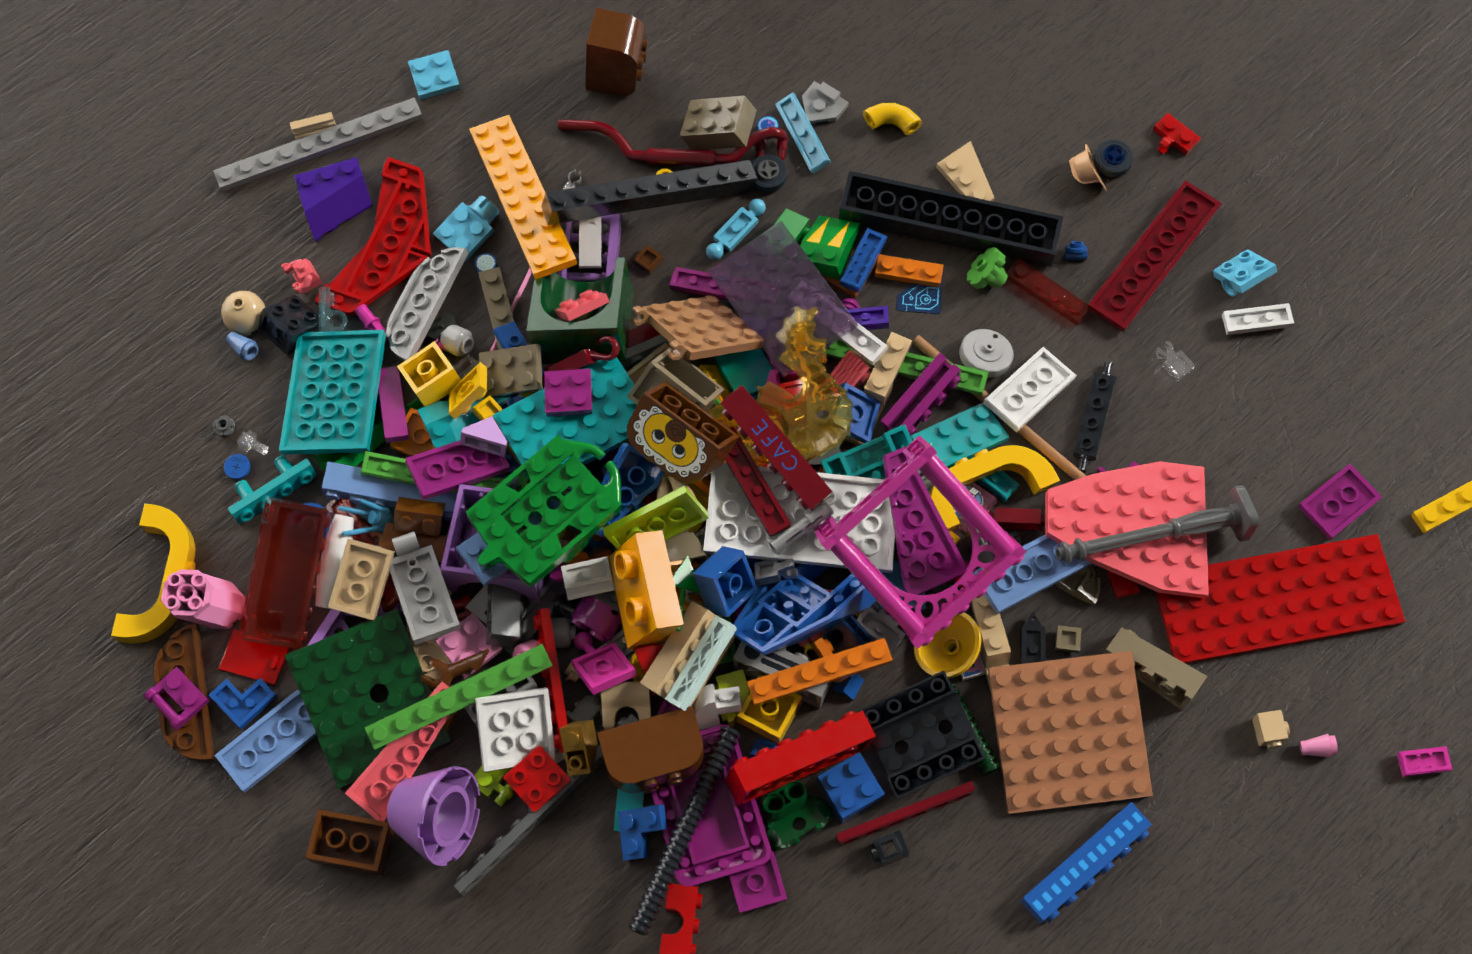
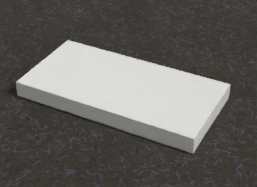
[983,347,1077,433]

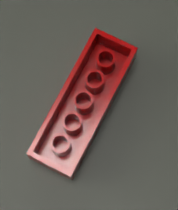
[725,710,876,806]

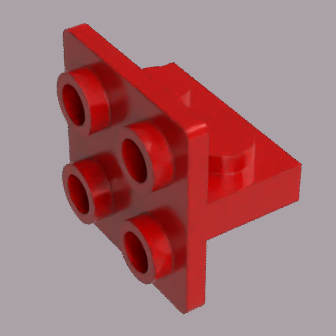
[504,745,571,813]

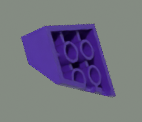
[294,157,372,242]

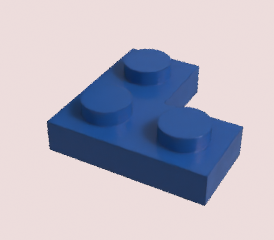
[209,678,278,729]
[618,805,667,861]

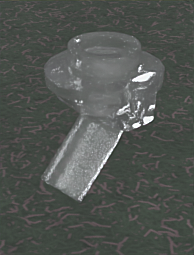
[237,429,269,455]

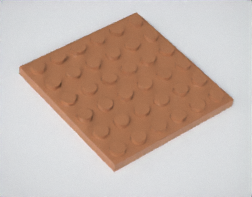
[988,651,1153,814]

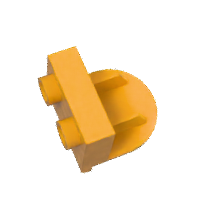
[608,530,704,650]

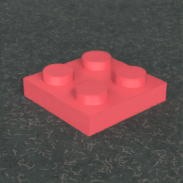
[555,289,609,321]

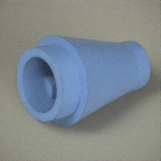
[226,331,259,360]

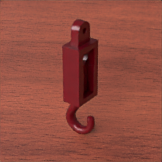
[542,335,620,384]
[965,506,1045,532]

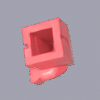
[281,258,322,294]

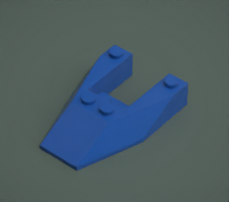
[733,561,876,655]

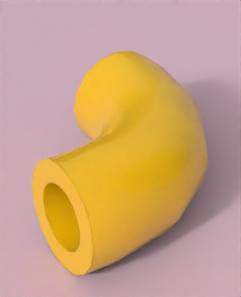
[863,103,922,135]

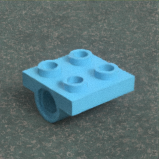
[1213,249,1277,297]

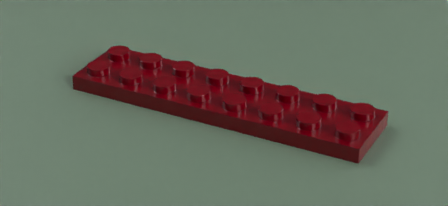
[1087,180,1222,332]

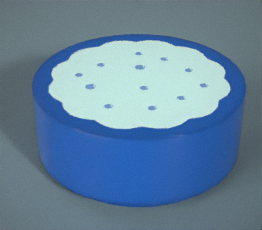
[475,253,498,272]

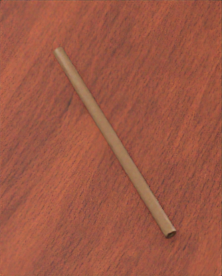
[912,335,1086,480]

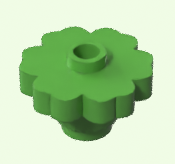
[967,247,1008,289]

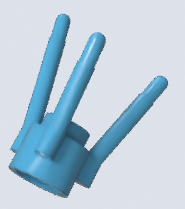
[338,499,393,536]

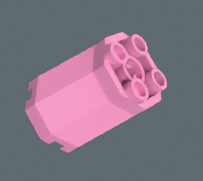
[161,570,246,629]

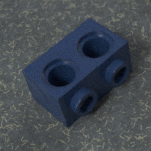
[822,616,876,653]

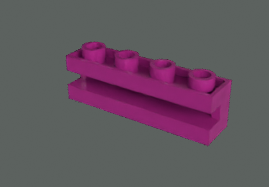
[881,353,962,436]

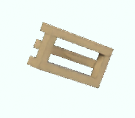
[290,112,336,140]

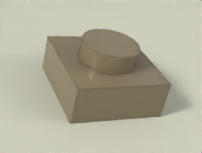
[1055,625,1081,653]

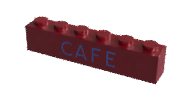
[720,384,834,511]

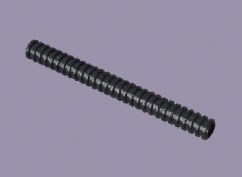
[628,726,741,936]

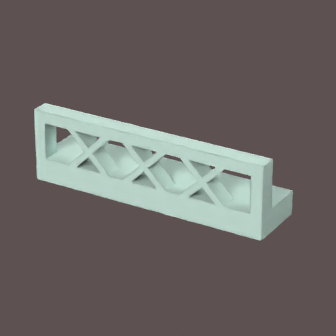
[665,616,737,711]

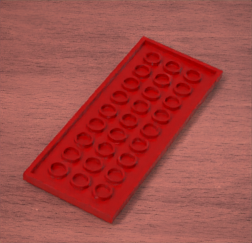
[1155,534,1406,664]

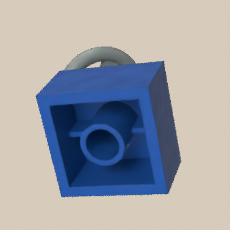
[678,546,758,617]

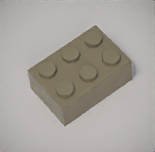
[680,96,757,150]

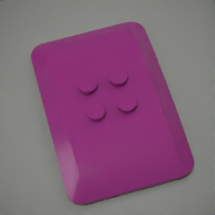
[652,725,771,886]

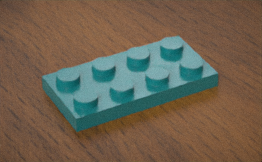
[911,403,1009,469]

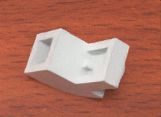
[693,684,742,730]

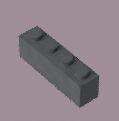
[486,583,524,647]

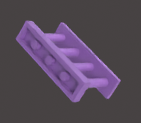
[558,213,622,282]

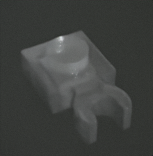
[1155,341,1196,382]

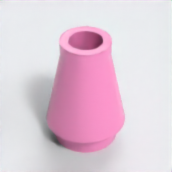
[1300,734,1338,758]

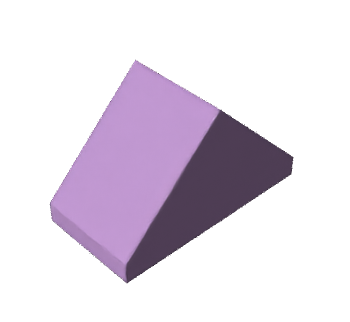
[460,417,507,457]

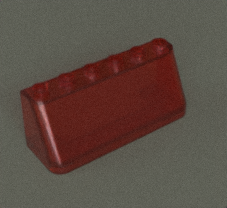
[239,497,331,649]

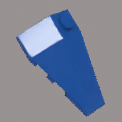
[595,443,665,538]

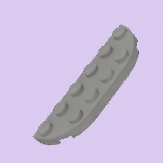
[386,247,469,361]

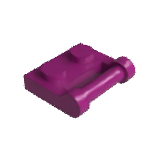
[144,667,210,730]

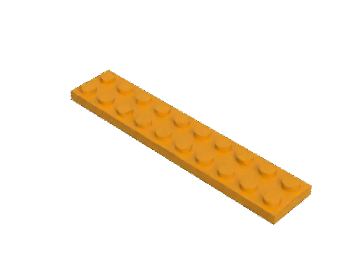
[469,115,577,280]

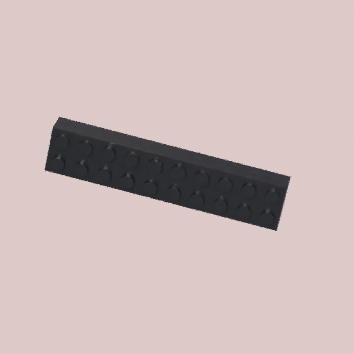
[839,171,1064,267]

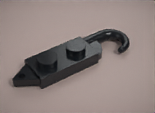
[1020,612,1045,664]

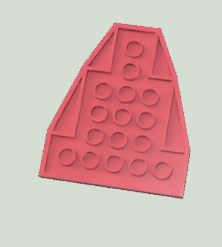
[1045,461,1209,598]

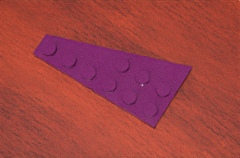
[883,447,967,595]

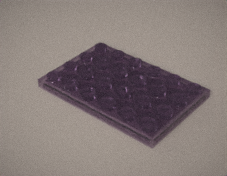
[708,221,858,377]

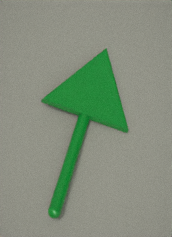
[673,556,700,631]

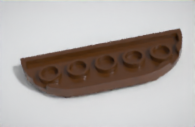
[154,623,215,761]

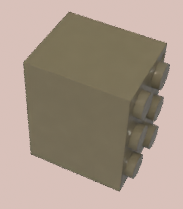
[627,347,724,413]

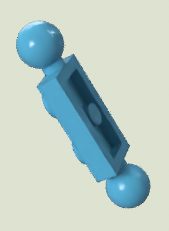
[706,199,766,260]

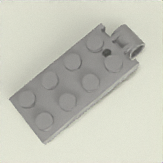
[390,532,461,645]

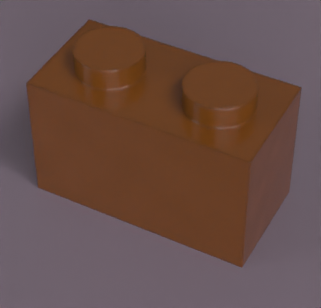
[393,497,445,536]

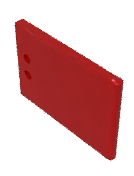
[218,629,291,686]

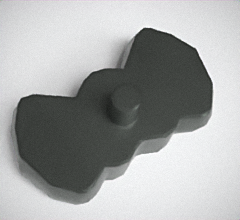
[426,313,456,341]

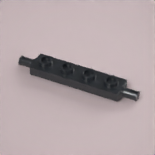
[1073,361,1117,473]

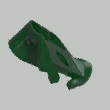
[763,781,835,852]

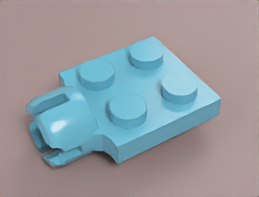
[433,195,499,262]

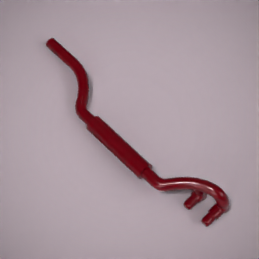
[558,119,788,166]

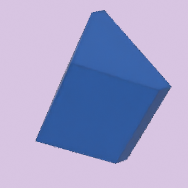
[832,674,864,701]

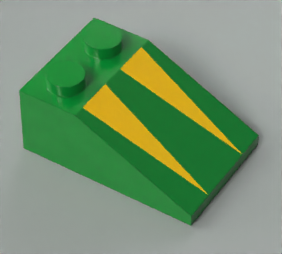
[796,215,861,280]

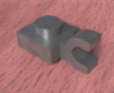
[755,558,798,586]

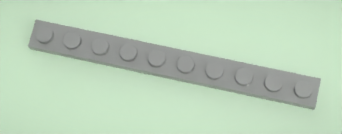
[213,97,423,192]

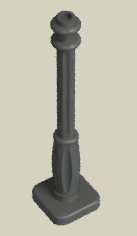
[1055,485,1259,564]

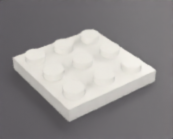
[475,687,556,772]

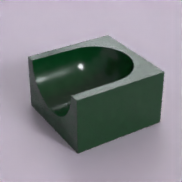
[527,257,634,364]

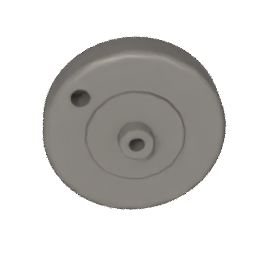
[959,329,1014,378]

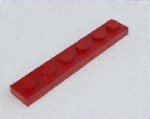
[533,608,567,754]

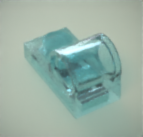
[319,287,348,332]

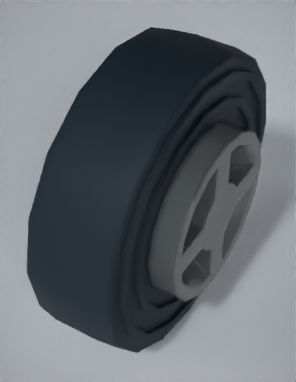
[752,154,787,193]

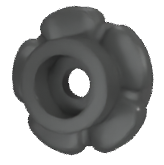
[213,415,235,437]

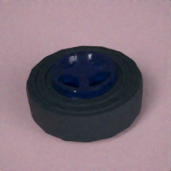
[1094,140,1133,177]

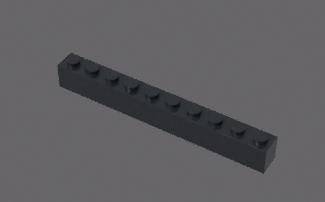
[541,160,757,225]

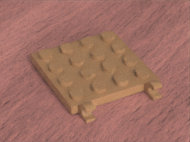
[630,295,764,361]

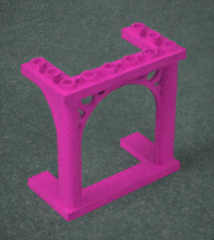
[814,435,1026,649]

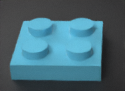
[408,50,460,100]

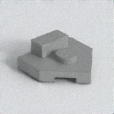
[802,81,849,125]

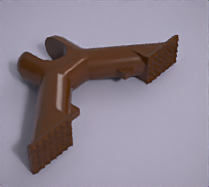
[421,649,489,731]

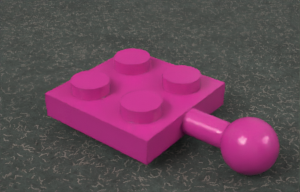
[571,632,636,695]

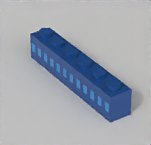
[1020,802,1152,924]

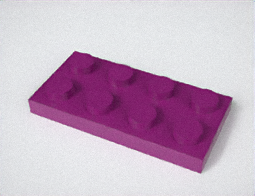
[405,441,510,500]

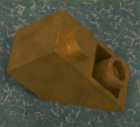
[559,719,597,776]

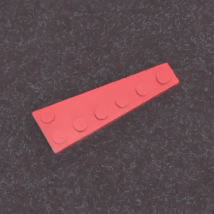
[345,681,450,821]

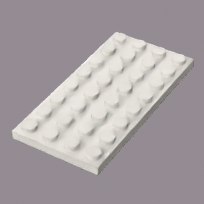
[703,463,895,573]

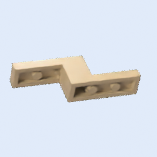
[844,332,912,446]
[971,595,1011,692]

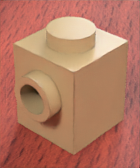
[1252,710,1290,749]

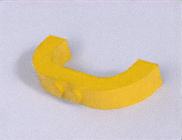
[929,445,1060,532]
[111,504,195,644]

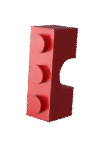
[659,884,703,954]

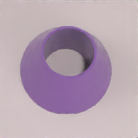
[387,766,480,866]

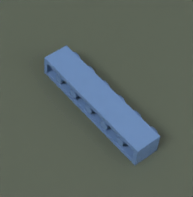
[322,462,457,521]

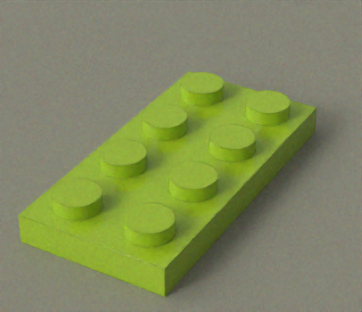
[603,485,709,549]

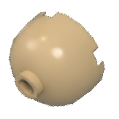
[221,291,266,336]

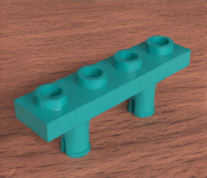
[228,455,318,525]

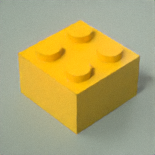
[397,341,461,407]
[737,675,802,744]

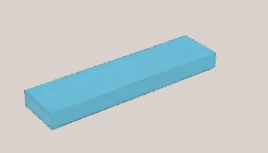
[775,92,831,174]

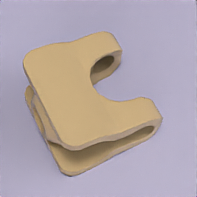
[601,681,651,730]

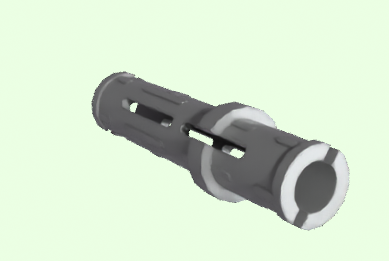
[769,501,834,555]

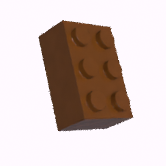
[305,809,394,876]

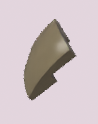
[665,530,707,562]
[1055,564,1100,605]

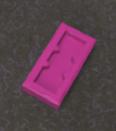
[1397,746,1452,777]

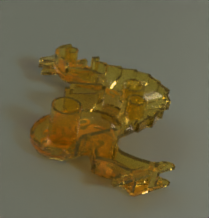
[708,306,854,467]

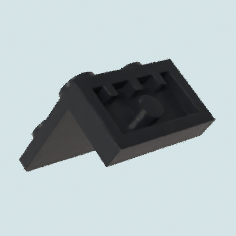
[258,295,324,355]

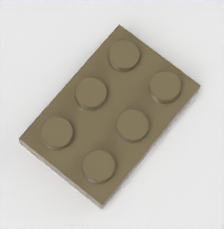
[479,344,542,398]

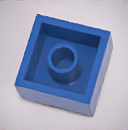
[817,752,885,824]

